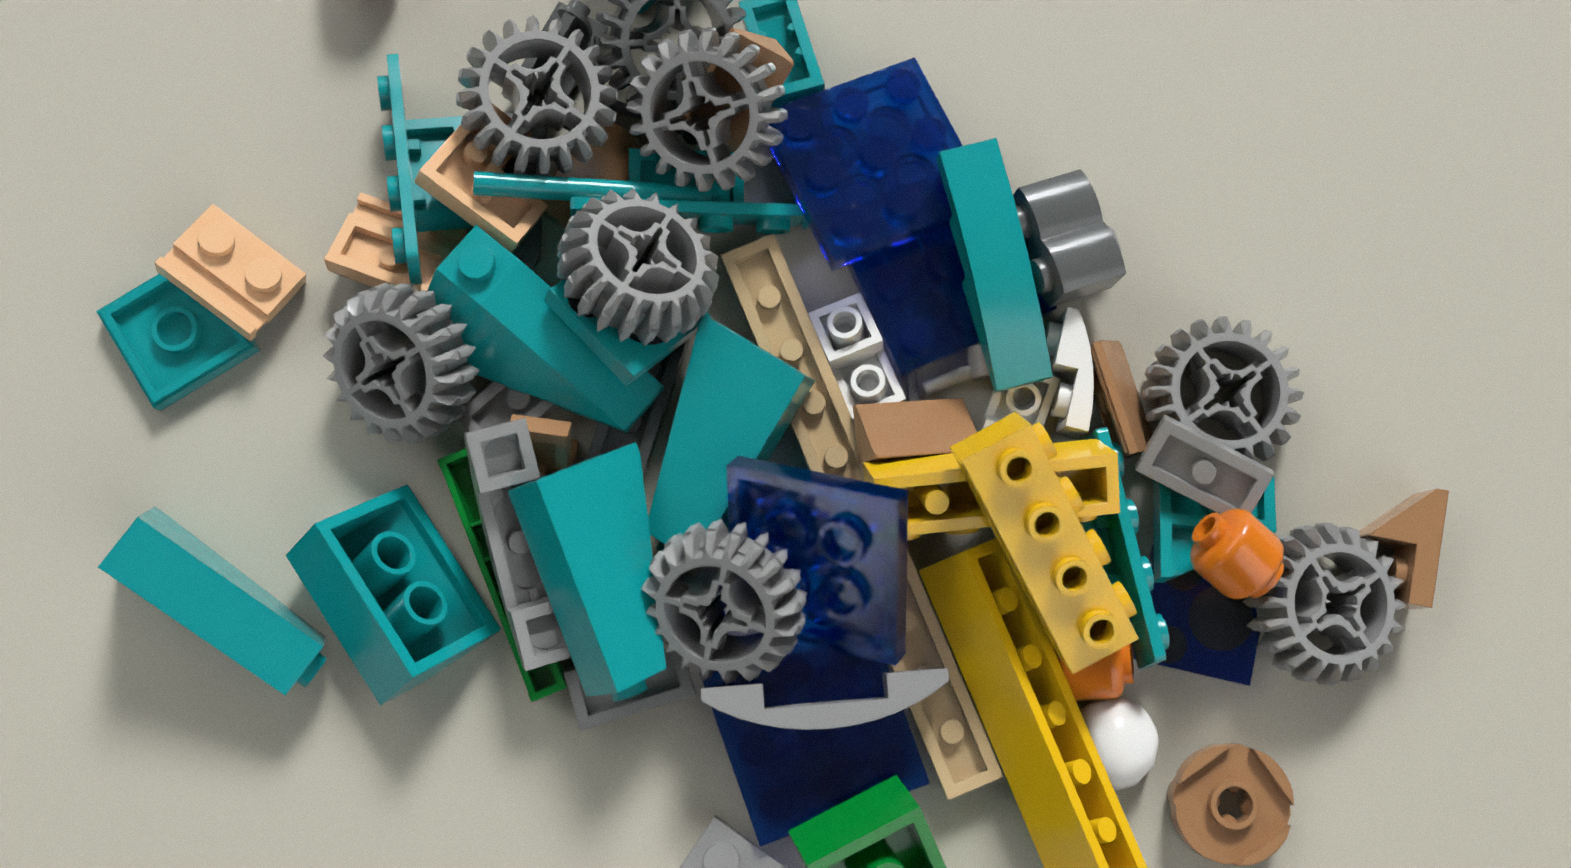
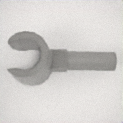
[922,344,990,395]

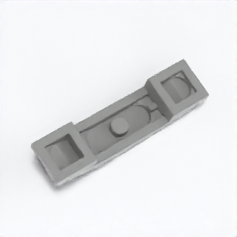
[464,418,571,671]
[701,668,949,730]

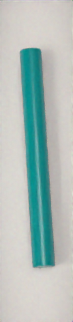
[473,171,711,201]

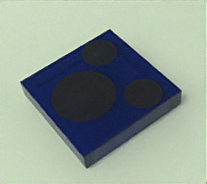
[1132,545,1260,686]

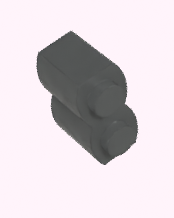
[1013,169,1126,308]

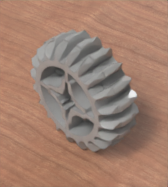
[456,15,618,176]
[626,27,788,192]
[556,188,720,346]
[322,283,480,443]
[1142,316,1305,461]
[641,518,807,685]
[1243,523,1408,685]

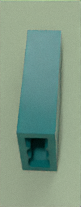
[648,315,816,551]
[508,442,666,702]
[98,507,327,696]

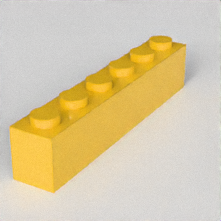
[919,538,1147,868]

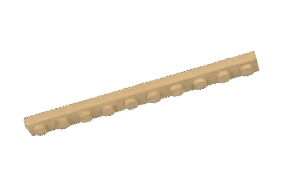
[721,234,1004,800]

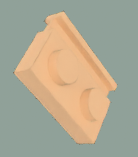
[324,192,468,292]
[155,204,306,342]

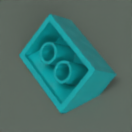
[285,484,501,706]

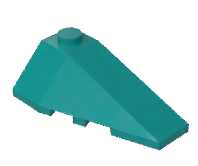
[427,225,665,433]

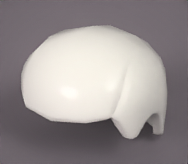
[1079,697,1159,791]

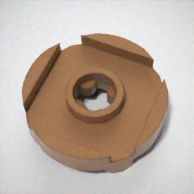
[1167,743,1294,866]

